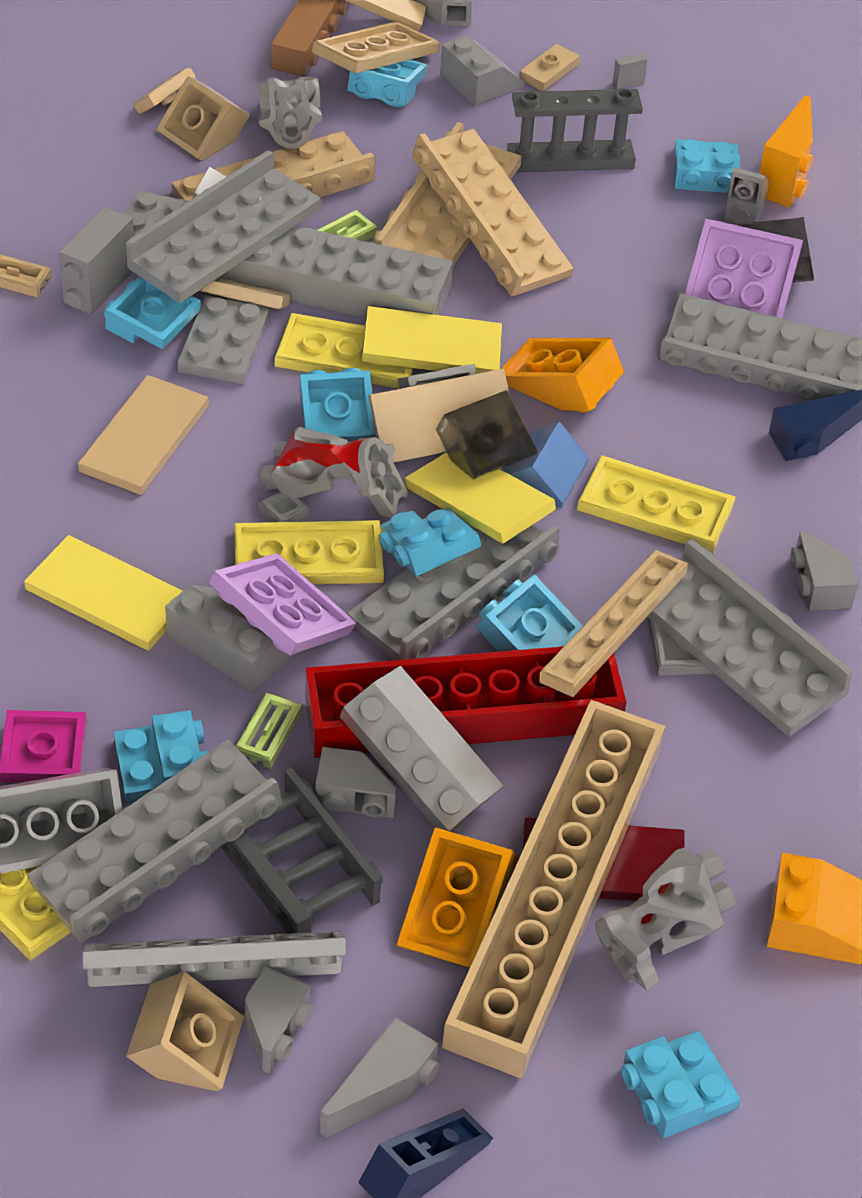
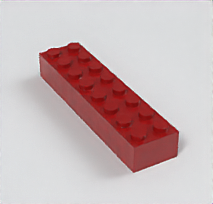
[305,646,627,758]

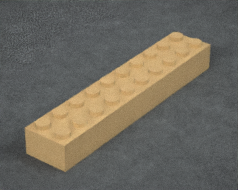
[442,700,666,1079]

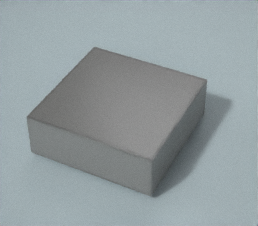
[612,53,648,89]
[258,491,309,522]

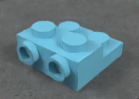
[347,60,428,107]
[674,139,741,193]
[104,276,201,349]
[299,368,376,442]
[378,508,482,577]
[475,574,583,652]
[113,710,208,803]
[621,1031,741,1139]

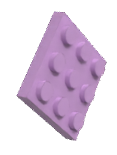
[685,218,803,319]
[208,553,357,655]

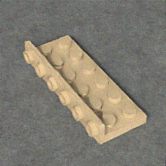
[373,122,521,266]
[412,128,574,297]
[172,131,376,201]

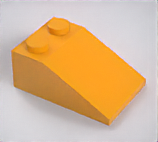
[759,95,814,208]
[501,338,624,413]
[397,827,519,968]
[766,852,862,965]

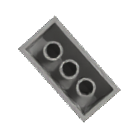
[340,666,504,832]
[0,768,123,874]

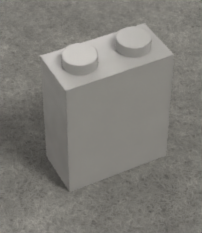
[59,207,134,315]

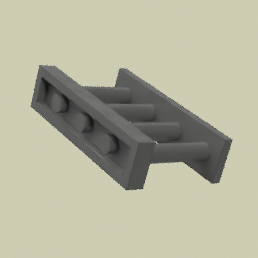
[507,88,643,173]
[221,767,383,933]

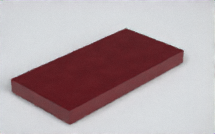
[523,817,685,901]

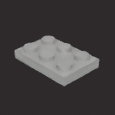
[177,295,270,385]

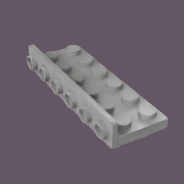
[126,151,322,303]
[660,293,862,400]
[346,524,560,660]
[647,539,853,737]
[27,739,282,944]
[83,931,346,987]

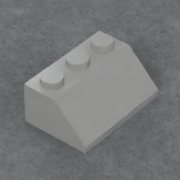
[165,585,295,693]

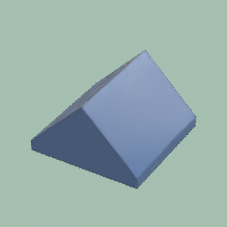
[502,421,589,508]

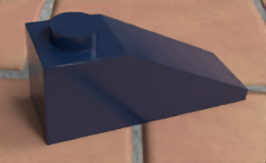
[769,390,862,461]
[358,1108,493,1198]

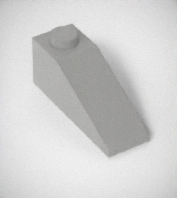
[320,1017,440,1138]

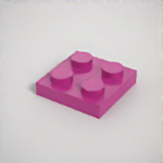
[0,710,87,783]

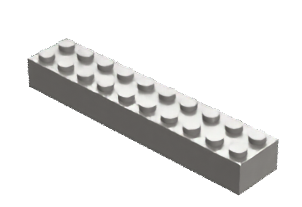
[124,190,453,318]

